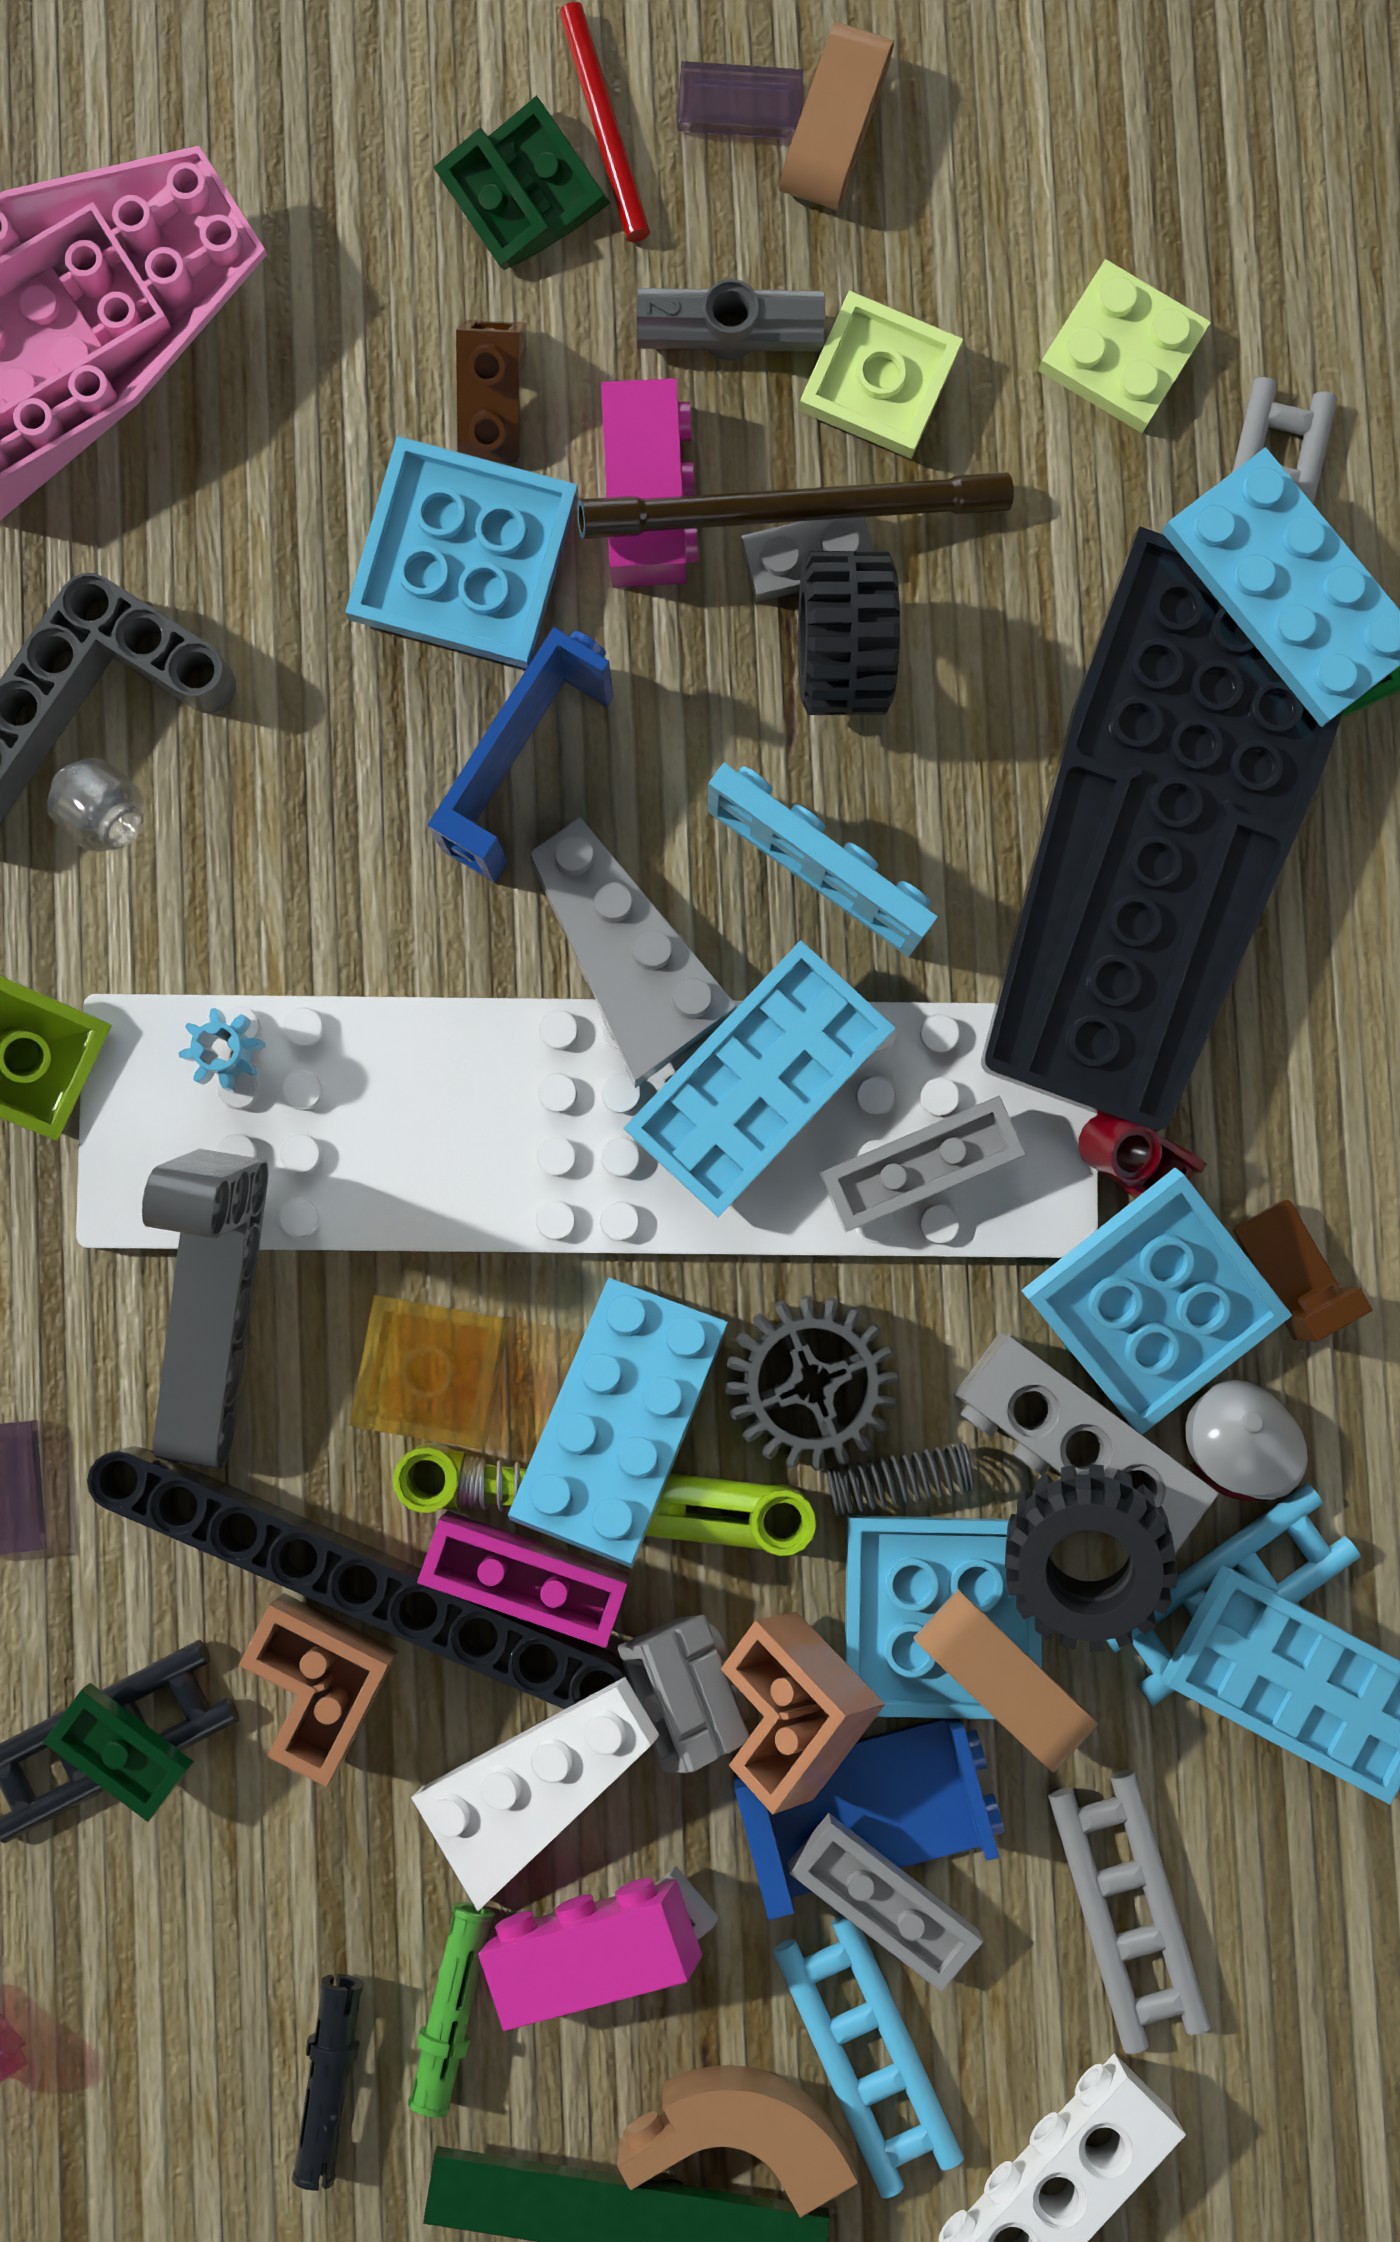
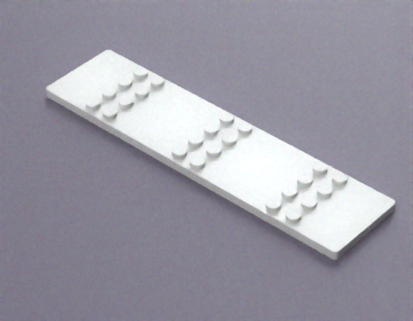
[76,994,1098,1258]

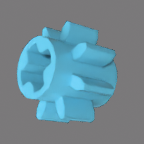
[178,1008,266,1091]

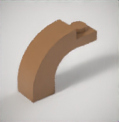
[617,2065,858,2218]

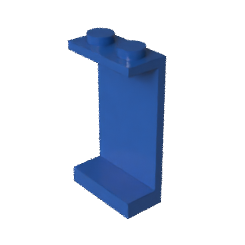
[427,627,614,884]
[733,1718,1004,1920]

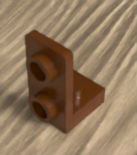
[456,320,527,463]
[1233,1200,1373,1342]

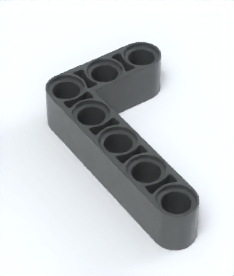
[0,573,236,824]
[142,1149,269,1469]

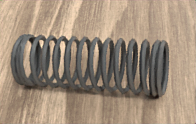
[826,1442,975,1518]

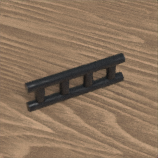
[0,1640,239,1843]

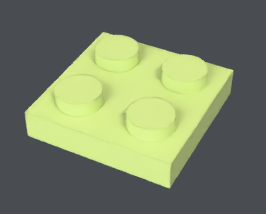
[1038,259,1211,434]
[798,290,963,459]

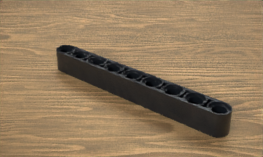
[87,1446,630,1710]

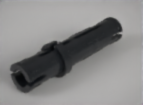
[292,1974,364,2191]

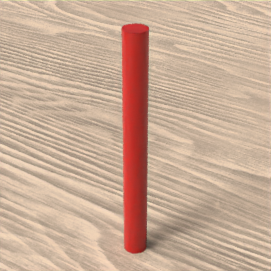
[559,2,650,242]

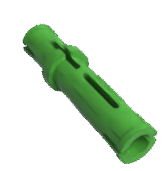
[407,1902,495,2118]

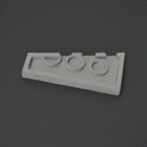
[530,817,737,1088]

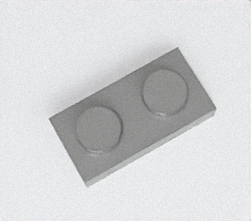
[741,517,874,603]

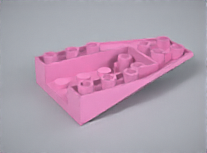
[0,146,267,521]

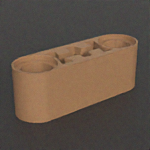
[779,21,894,211]
[913,1589,1099,1773]

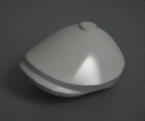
[1186,1379,1308,1500]

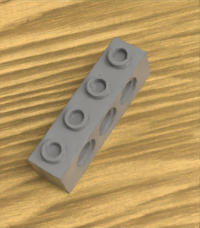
[954,1333,1219,1553]

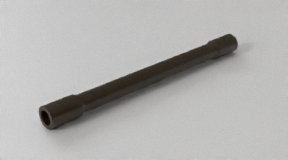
[577,472,1014,539]

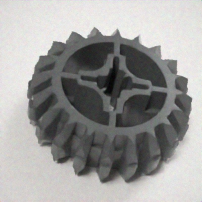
[725,1295,899,1471]

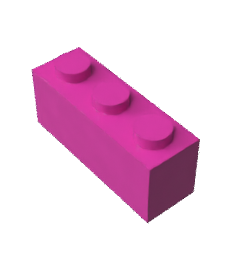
[601,378,698,587]
[417,1511,630,1648]
[478,1878,702,2031]

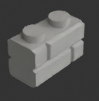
[617,1615,750,1773]

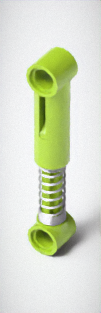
[393,1442,816,1556]

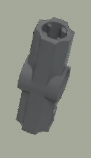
[637,279,825,361]

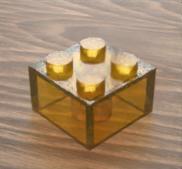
[350,1294,510,1449]

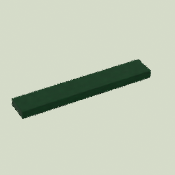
[423,2146,830,2242]

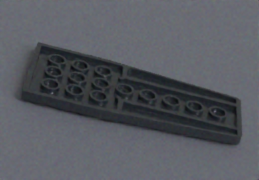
[981,526,1344,1132]

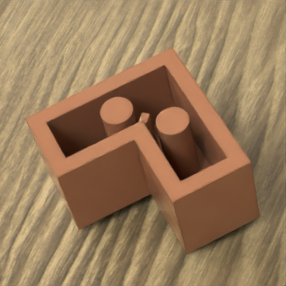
[239,1593,399,1787]
[721,1611,885,1815]

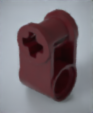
[1078,1114,1207,1199]

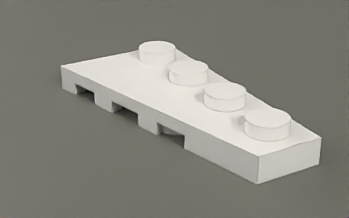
[411,1677,659,1911]

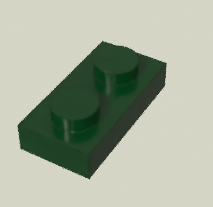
[43,1683,194,1822]

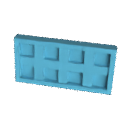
[1162,447,1400,727]
[707,762,938,958]
[623,940,896,1218]
[508,1277,728,1568]
[1160,1564,1400,1805]

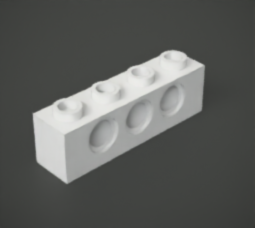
[939,2053,1186,2242]

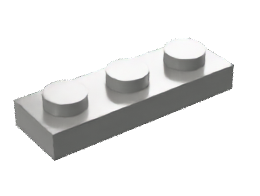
[819,1095,1026,1233]
[787,1813,983,1992]

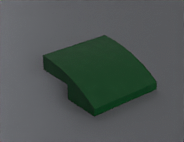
[433,95,611,270]

